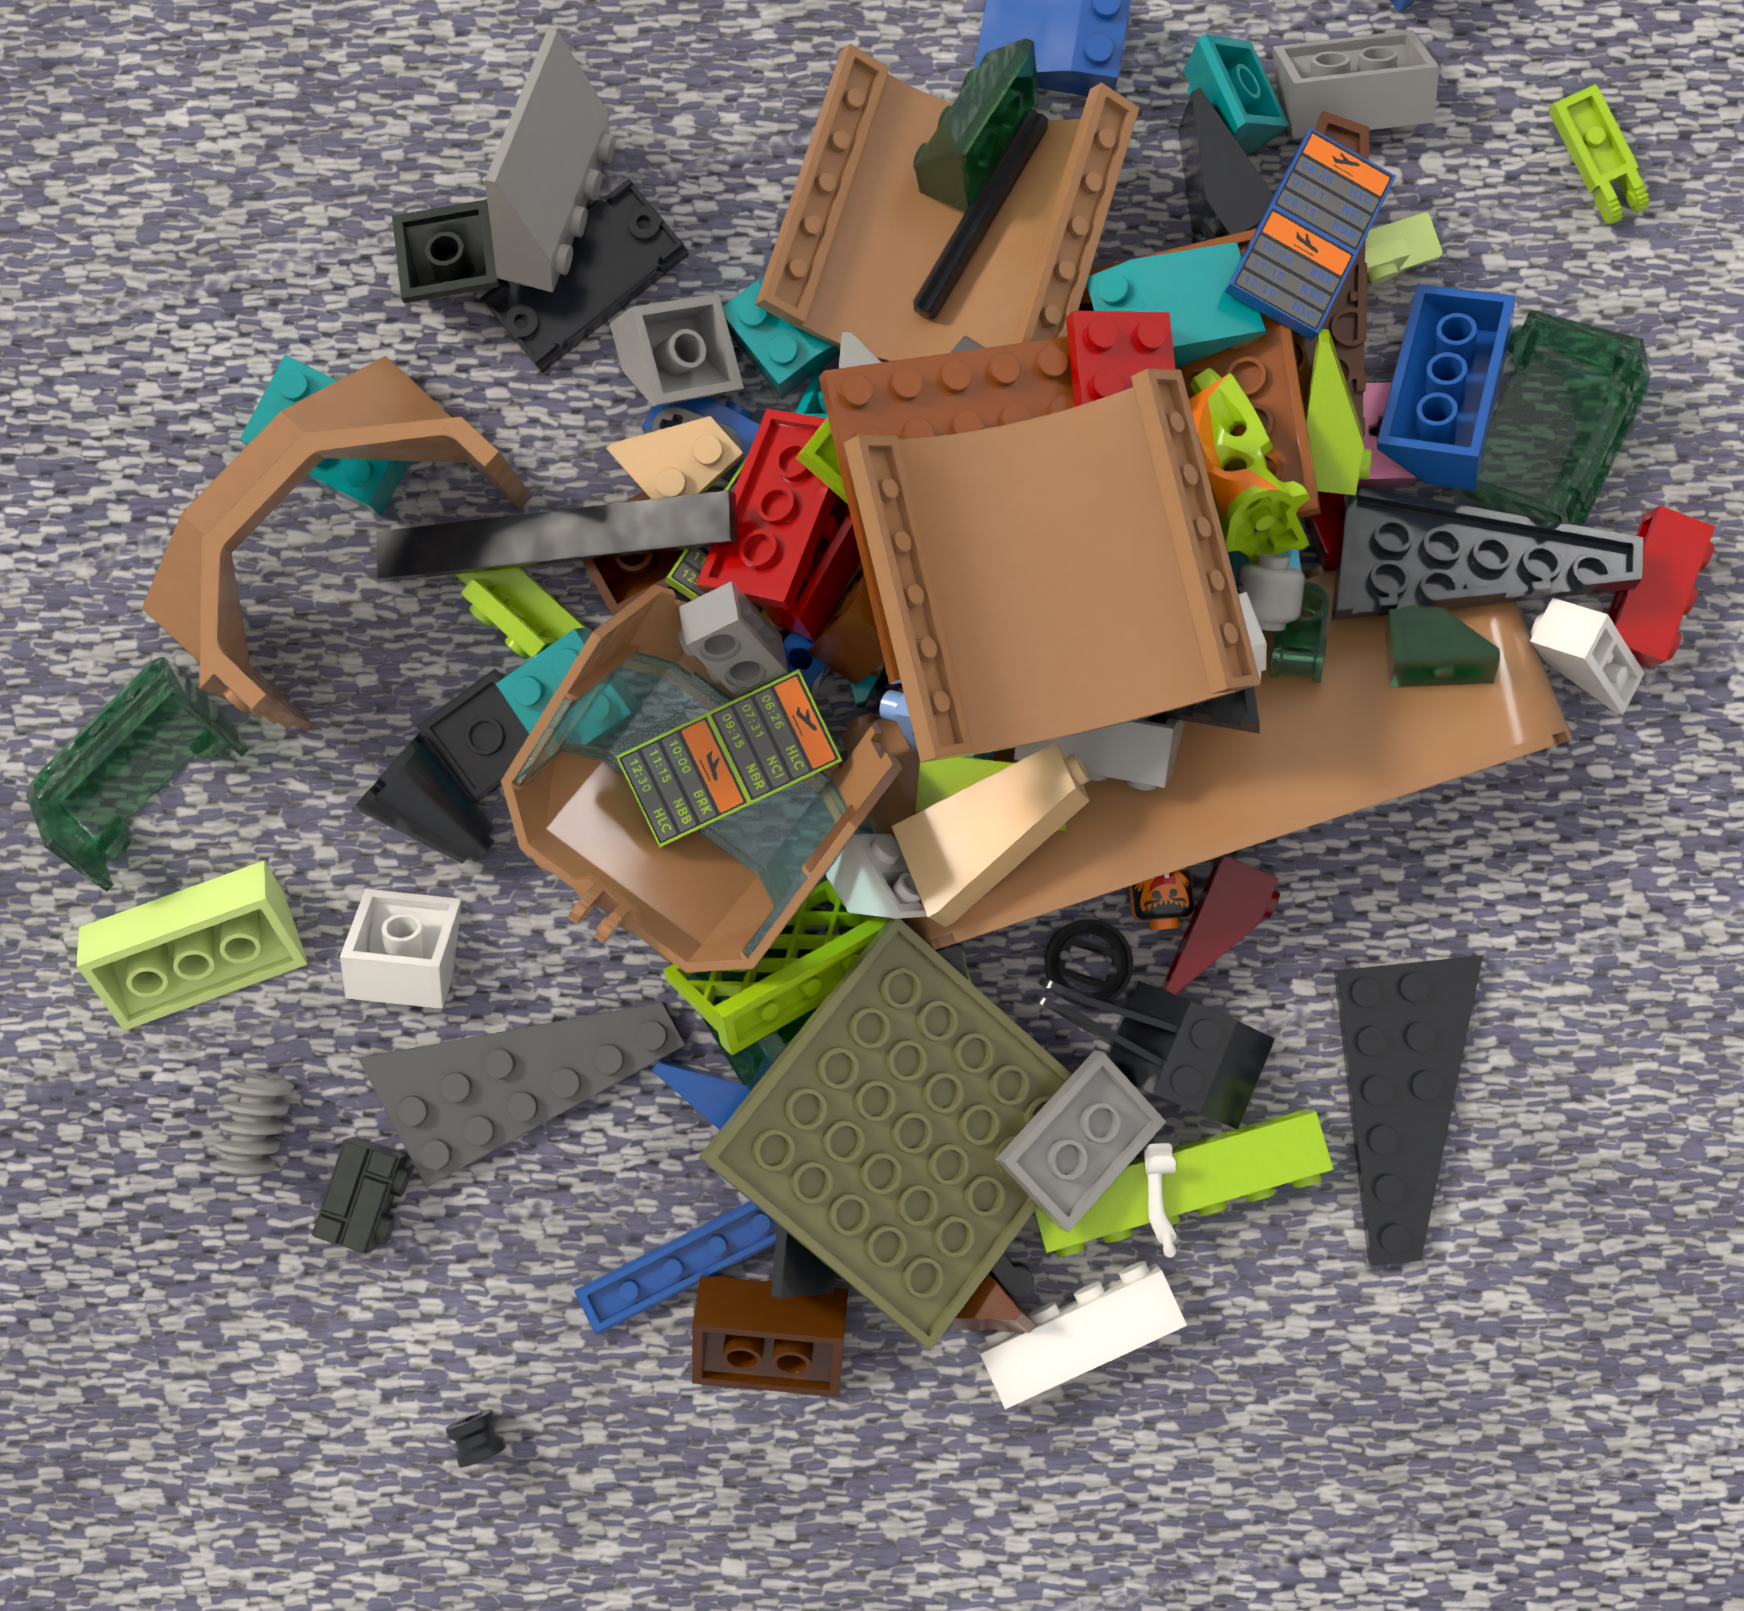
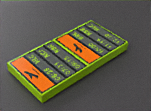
[616,669,842,848]

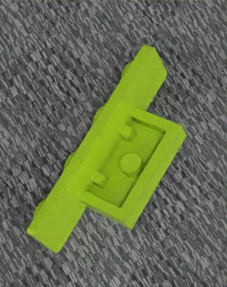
[455,567,587,659]

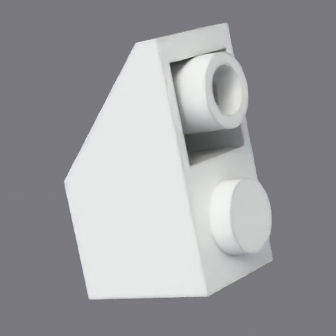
[826,833,927,919]

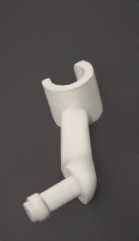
[1144,1143,1177,1257]

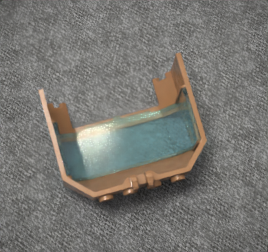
[501,585,903,973]

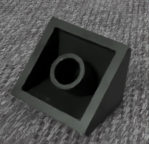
[392,199,502,303]

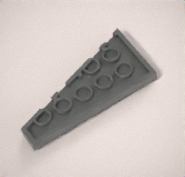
[358,1002,687,1188]

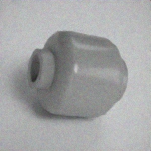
[1236,553,1305,631]

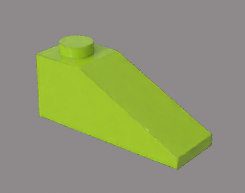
[1305,329,1372,496]

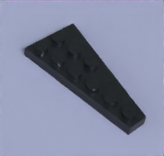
[1331,487,1643,621]
[1334,955,1483,1266]

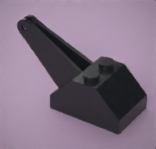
[1031,977,1275,1130]

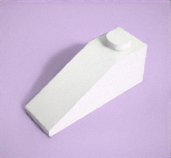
[1530,598,1644,715]

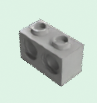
[678,581,789,698]

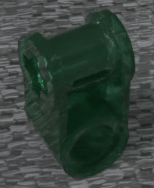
[1270,582,1329,683]

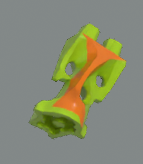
[1189,368,1311,563]

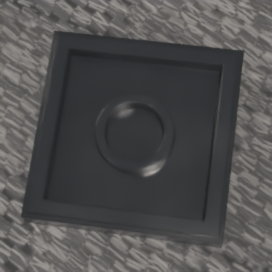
[417,669,529,803]

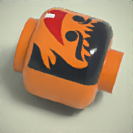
[1128,868,1194,930]

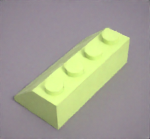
[76,861,307,1031]

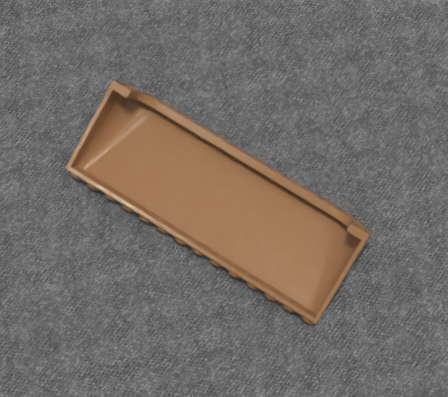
[841,565,1573,950]

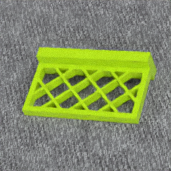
[663,879,888,1055]

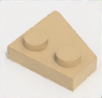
[606,416,745,499]

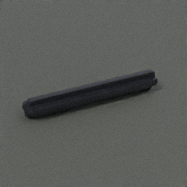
[913,109,1048,320]

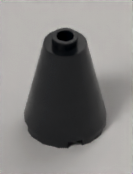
[354,732,495,864]

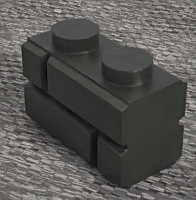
[312,1136,411,1254]

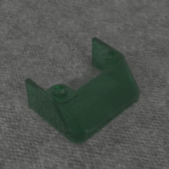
[26,657,249,892]

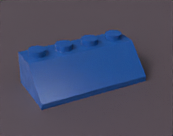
[1377,284,1516,491]

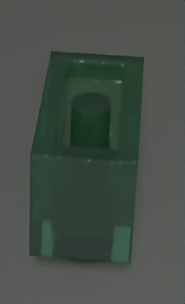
[1385,605,1500,688]

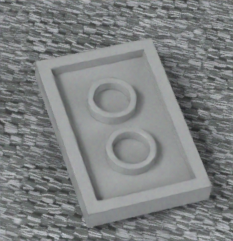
[995,1050,1166,1232]

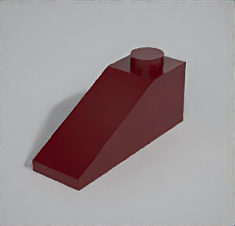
[1161,855,1280,995]

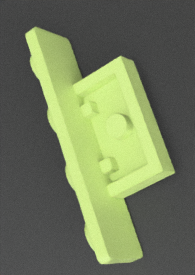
[1365,212,1443,285]

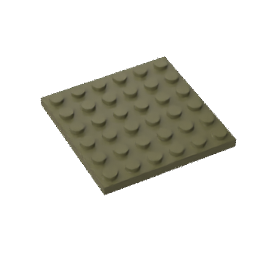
[699,918,1072,1351]

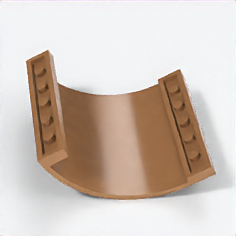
[755,44,1140,362]
[844,368,1261,763]

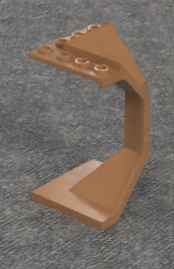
[142,356,533,731]

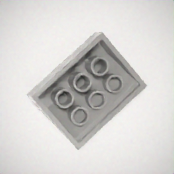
[485,28,616,292]

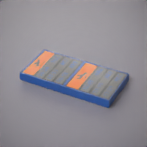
[1224,127,1396,341]

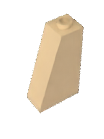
[891,743,1090,927]

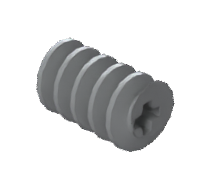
[209,1068,294,1177]

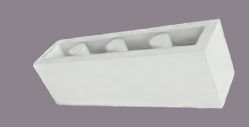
[978,1261,1187,1409]

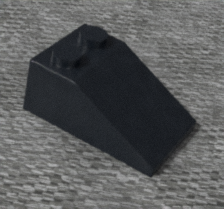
[1178,87,1274,244]

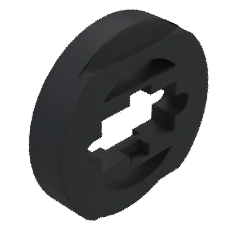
[1045,919,1133,1007]

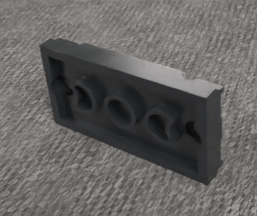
[480,179,689,373]

